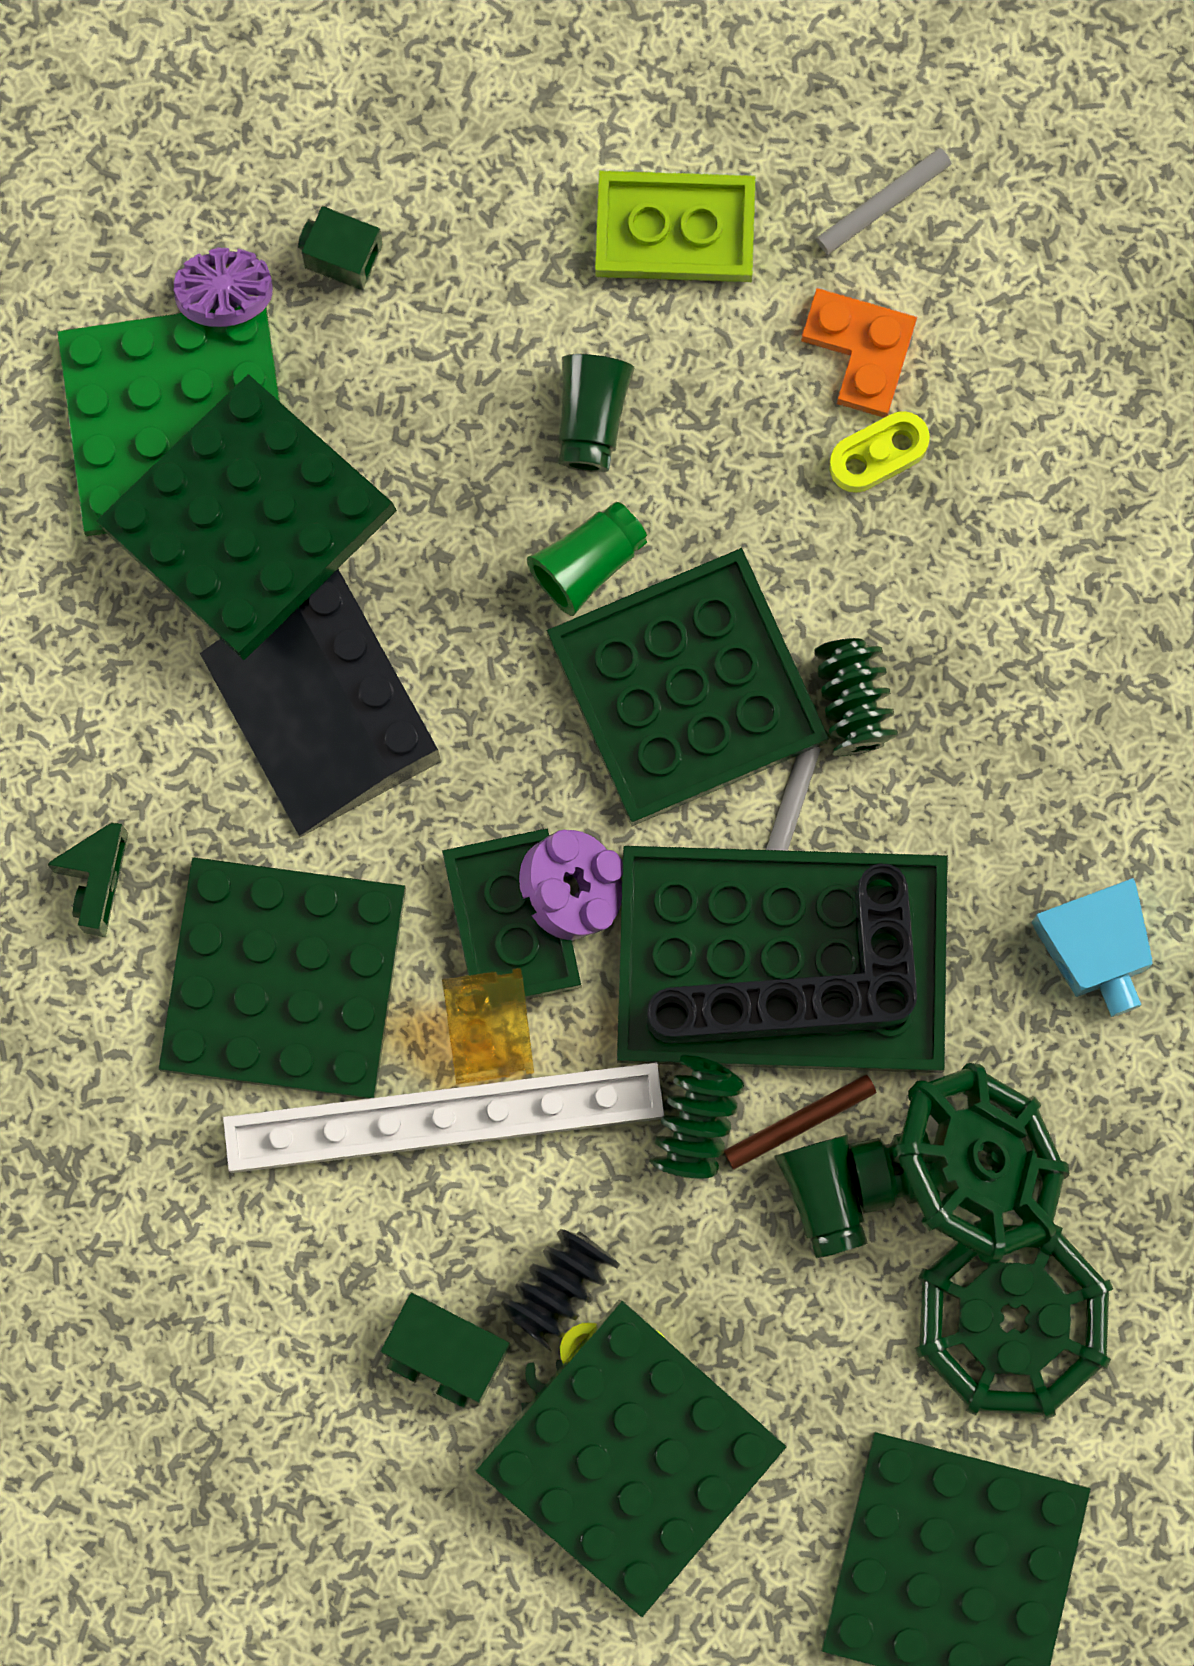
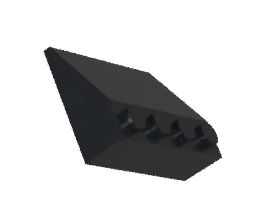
[200,569,441,837]

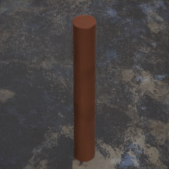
[724,1074,877,1170]

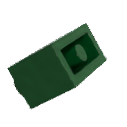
[380,1292,511,1409]

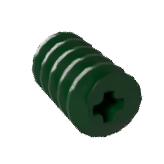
[814,638,898,757]
[649,1055,744,1179]

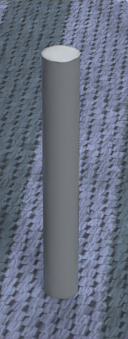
[816,148,951,255]
[766,747,821,851]

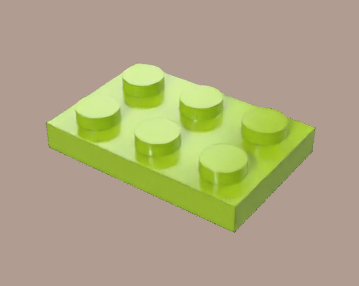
[595,171,756,282]

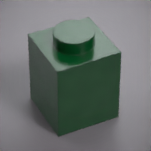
[298,206,383,291]

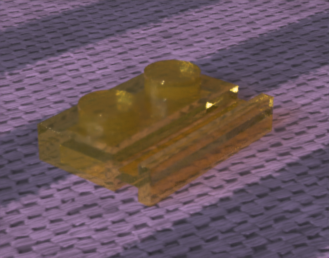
[442,968,534,1085]

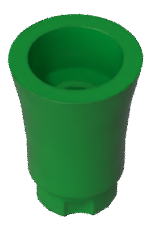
[527,502,647,616]

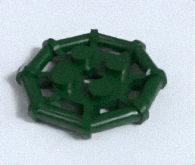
[893,1063,1070,1264]
[915,1220,1114,1420]

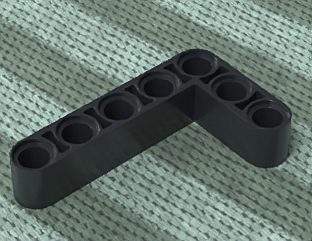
[647,863,917,1044]

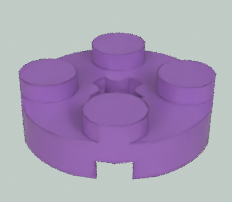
[519,830,623,940]

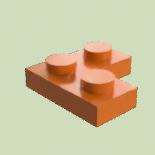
[801,288,917,418]

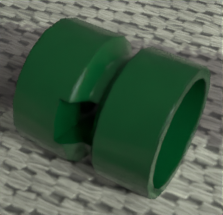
[849,1130,940,1214]

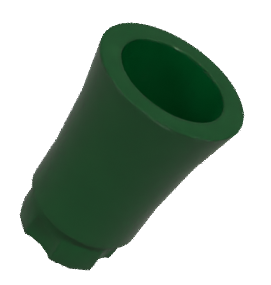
[558,354,635,472]
[774,1134,868,1259]

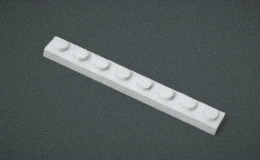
[223,1063,664,1173]

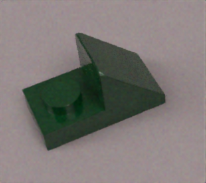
[48,822,129,937]

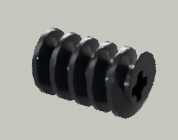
[501,1229,620,1352]

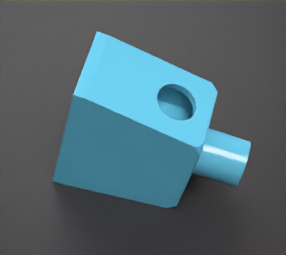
[1032,878,1153,1017]

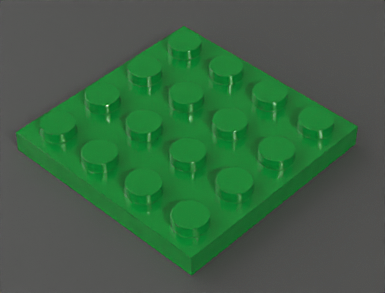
[57,306,280,536]

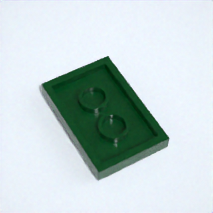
[442,828,582,1010]

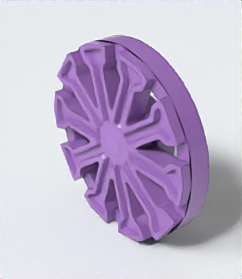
[174,248,273,327]

